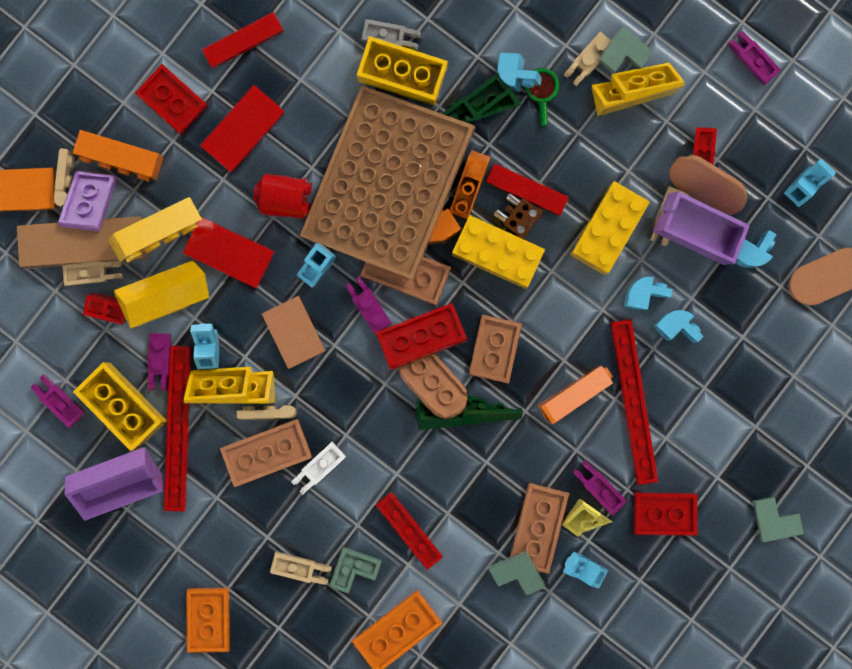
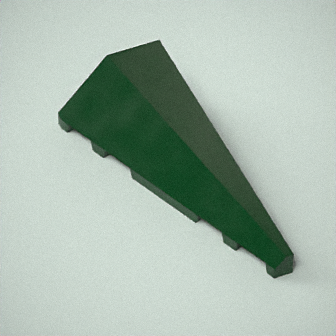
[442,73,521,123]
[416,395,523,430]

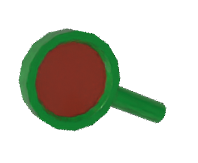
[524,68,559,127]

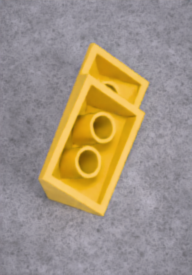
[592,62,685,116]
[114,260,209,329]
[184,367,275,404]

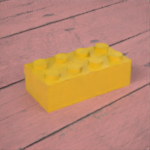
[357,36,448,106]
[570,181,650,276]
[108,197,202,263]
[452,215,545,289]
[73,362,167,452]

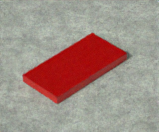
[200,85,285,173]
[183,216,275,289]
[375,303,467,371]

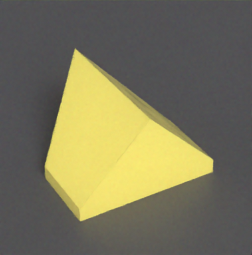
[562,498,612,537]

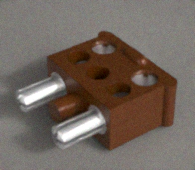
[494,194,543,239]

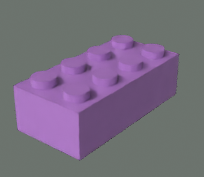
[653,191,750,265]
[65,447,163,521]

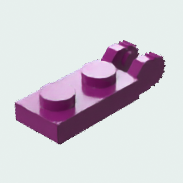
[727,31,781,86]
[345,276,391,334]
[148,333,172,391]
[31,374,86,428]
[573,460,627,516]

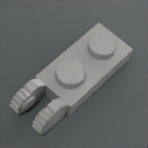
[362,19,421,50]

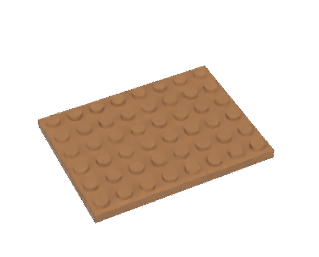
[300,85,475,281]

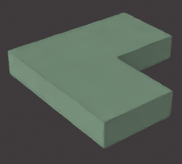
[598,26,652,73]
[753,497,804,542]
[329,546,382,594]
[489,550,545,595]

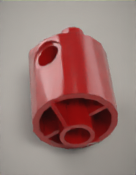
[254,173,312,220]

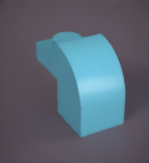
[498,53,542,92]
[784,159,836,207]
[735,230,777,268]
[297,243,336,288]
[624,277,673,311]
[652,310,704,343]
[190,323,219,369]
[563,552,608,588]

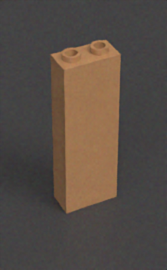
[17,216,151,269]

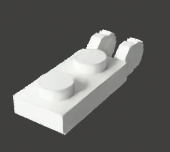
[291,441,346,495]

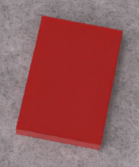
[135,64,208,135]
[634,492,697,536]

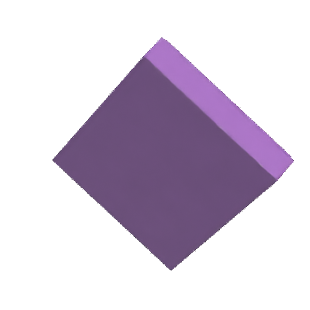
[58,171,117,232]

